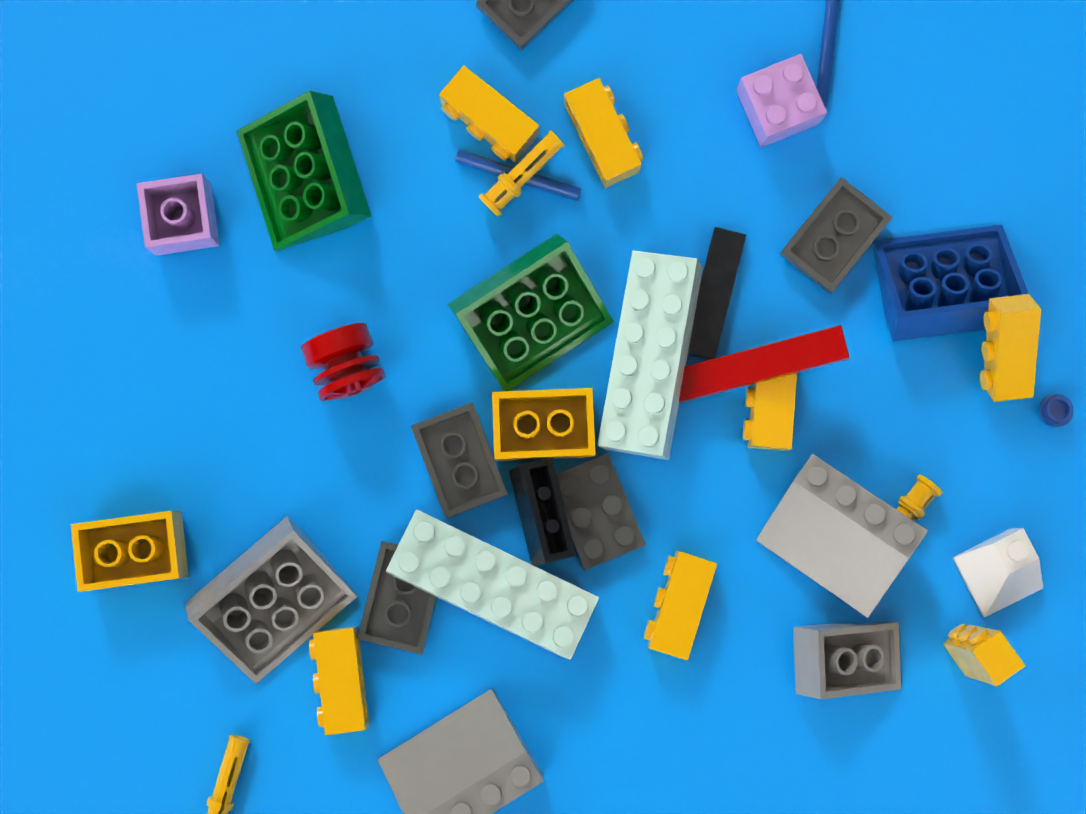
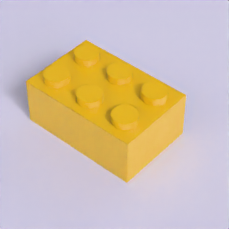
[492,388,596,461]
[71,511,189,592]

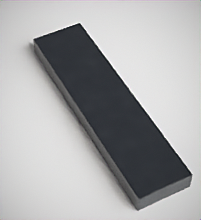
[688,227,746,360]

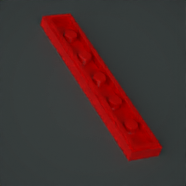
[679,325,850,403]

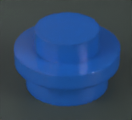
[1039,394,1073,427]

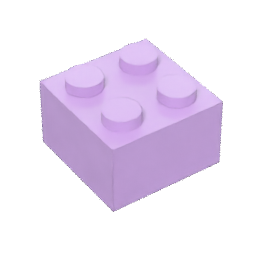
[736,54,827,148]
[136,173,220,256]

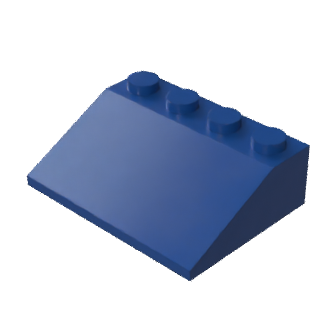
[873,225,1029,341]

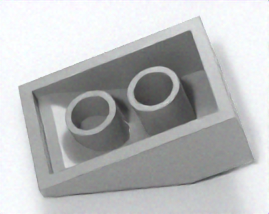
[793,622,901,699]

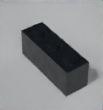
[509,458,576,567]

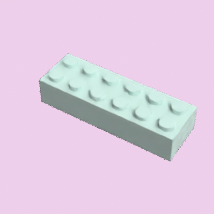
[597,250,703,460]
[386,509,599,660]

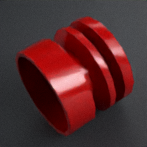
[301,323,386,401]

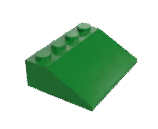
[237,91,372,251]
[448,234,614,391]

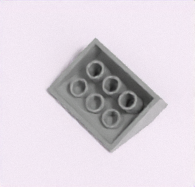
[756,454,928,618]
[185,516,357,684]
[377,688,544,814]

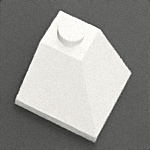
[952,528,1043,618]

